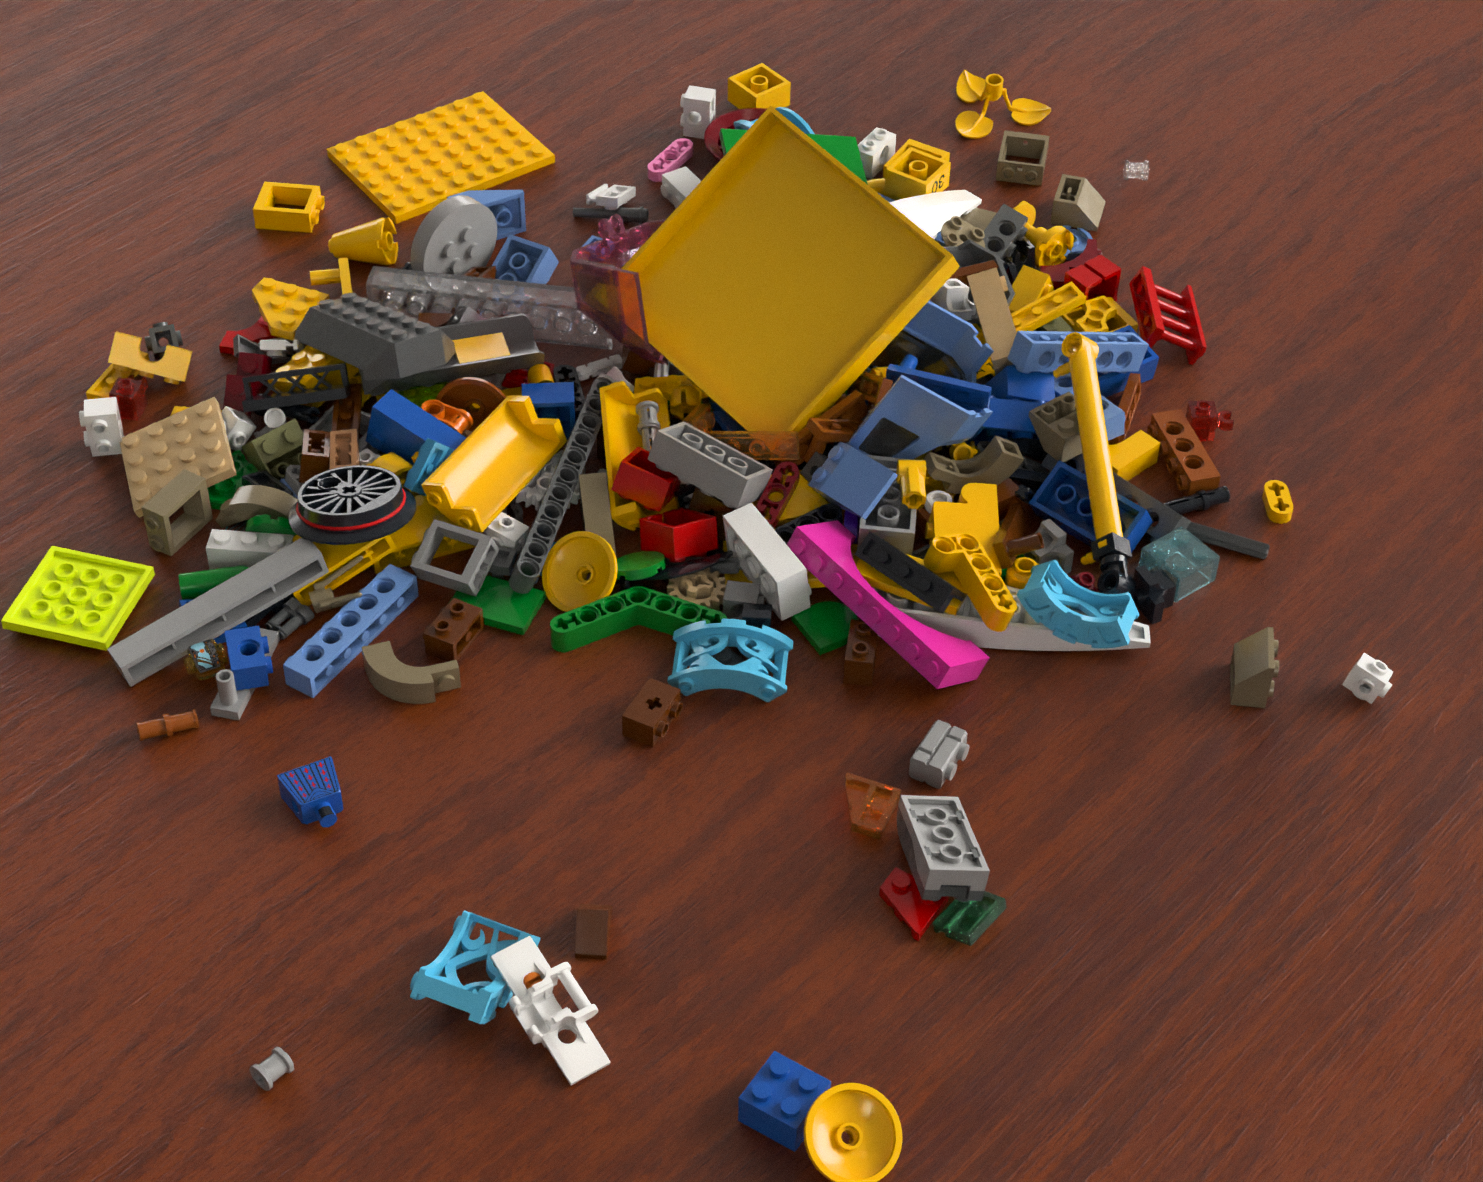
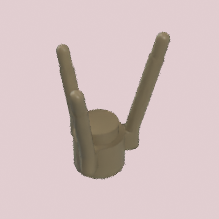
[309,555,363,613]

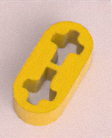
[1262,480,1293,524]

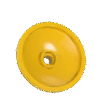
[542,531,618,612]
[804,1083,902,1182]

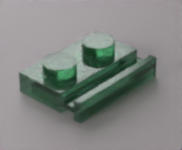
[932,891,1007,946]

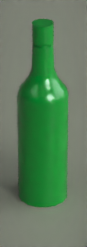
[178,565,249,600]

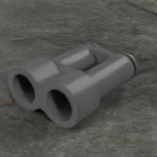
[265,597,315,640]

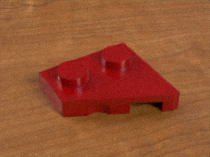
[879,867,949,941]

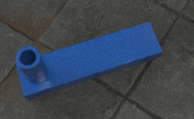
[886,354,992,413]

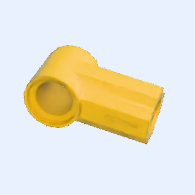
[896,460,926,509]

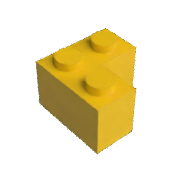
[1009,265,1054,313]

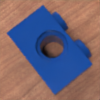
[225,626,273,691]

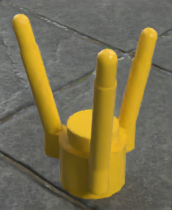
[949,441,978,461]

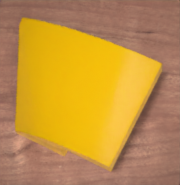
[752,473,829,525]

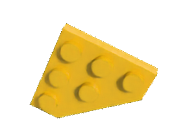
[252,277,330,341]

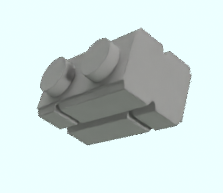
[909,720,970,789]

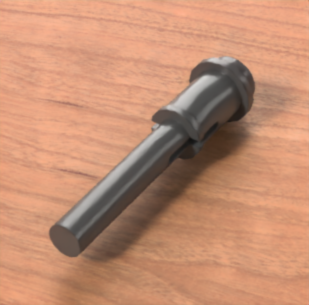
[573,206,649,225]

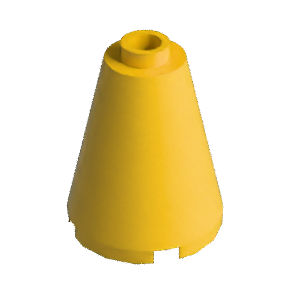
[328,217,398,266]

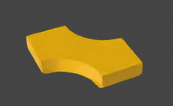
[1074,295,1117,332]

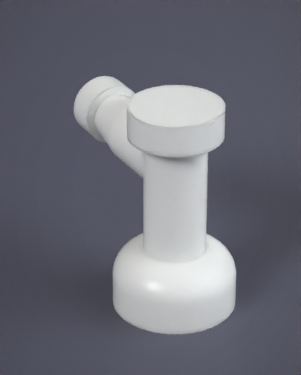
[254,408,287,438]

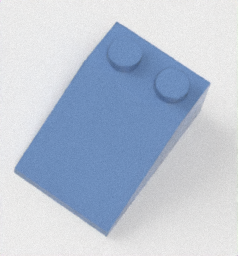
[447,190,526,240]
[491,234,559,311]
[808,442,898,520]

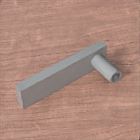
[210,628,280,720]

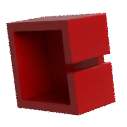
[1064,254,1121,309]
[611,447,681,512]
[639,507,718,562]

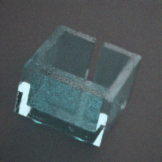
[1139,526,1220,602]

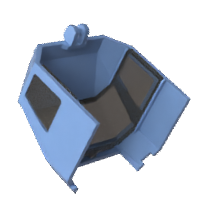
[831,301,994,460]

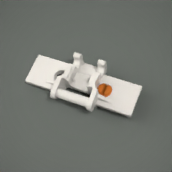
[491,936,611,1085]

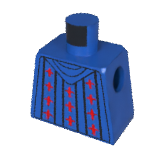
[277,756,343,828]

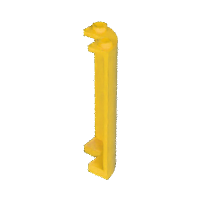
[599,381,678,531]
[421,395,567,532]

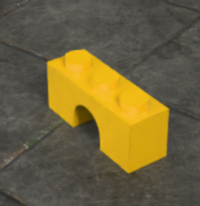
[108,331,193,385]

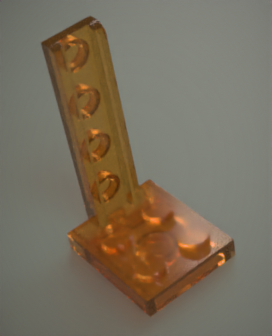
[682,404,800,460]

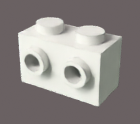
[79,397,124,457]

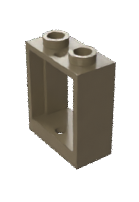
[996,130,1050,186]
[142,469,213,556]

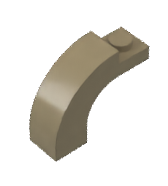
[923,435,1024,494]
[216,485,298,528]
[362,641,461,704]

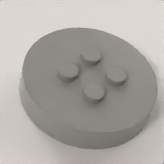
[411,195,497,293]

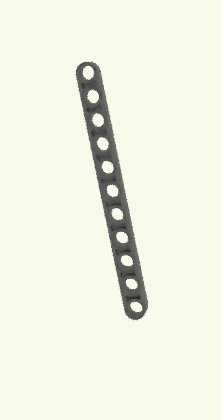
[509,377,613,594]

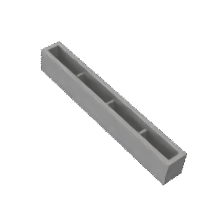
[107,538,329,687]

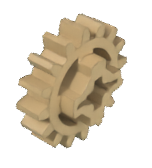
[667,567,726,611]

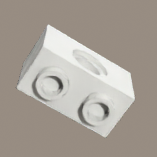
[680,85,716,139]
[858,127,896,179]

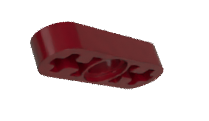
[756,461,800,529]

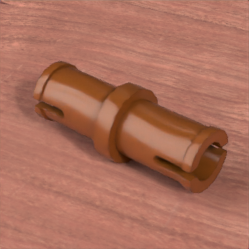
[136,709,199,741]

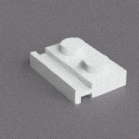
[586,184,636,210]
[260,340,304,359]

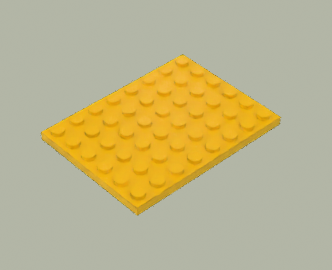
[327,91,555,224]

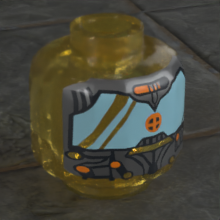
[183,639,229,680]

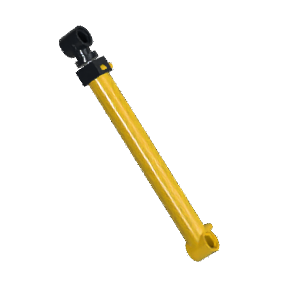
[1053,332,1136,597]

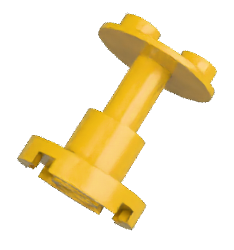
[1013,201,1074,269]

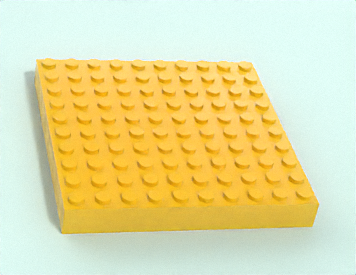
[597,105,960,458]

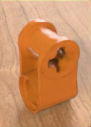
[421,399,473,434]

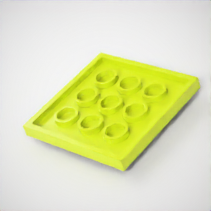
[1,546,155,651]

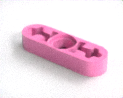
[648,138,693,182]

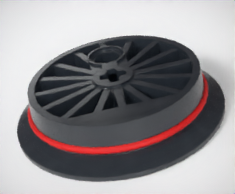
[288,465,416,545]

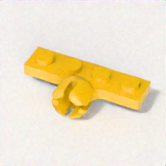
[634,375,708,420]

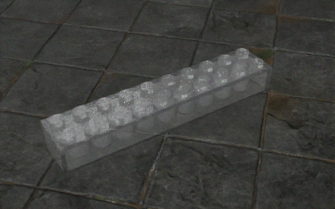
[366,266,618,350]

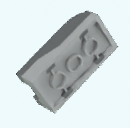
[897,795,990,902]

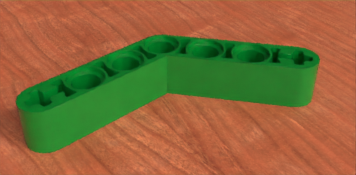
[550,586,727,653]

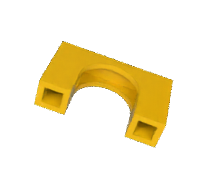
[1109,430,1160,481]

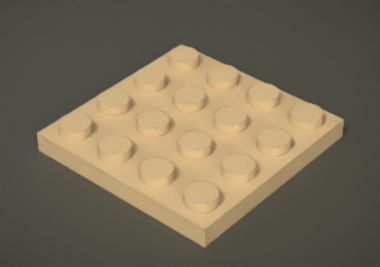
[120,397,237,518]

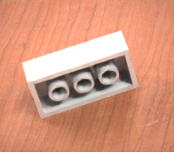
[723,502,812,621]

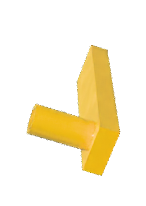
[310,258,352,295]

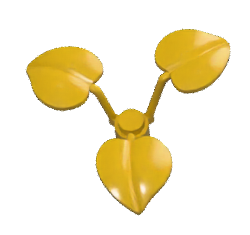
[955,70,1051,139]

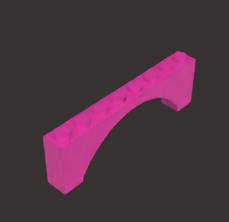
[787,520,990,689]

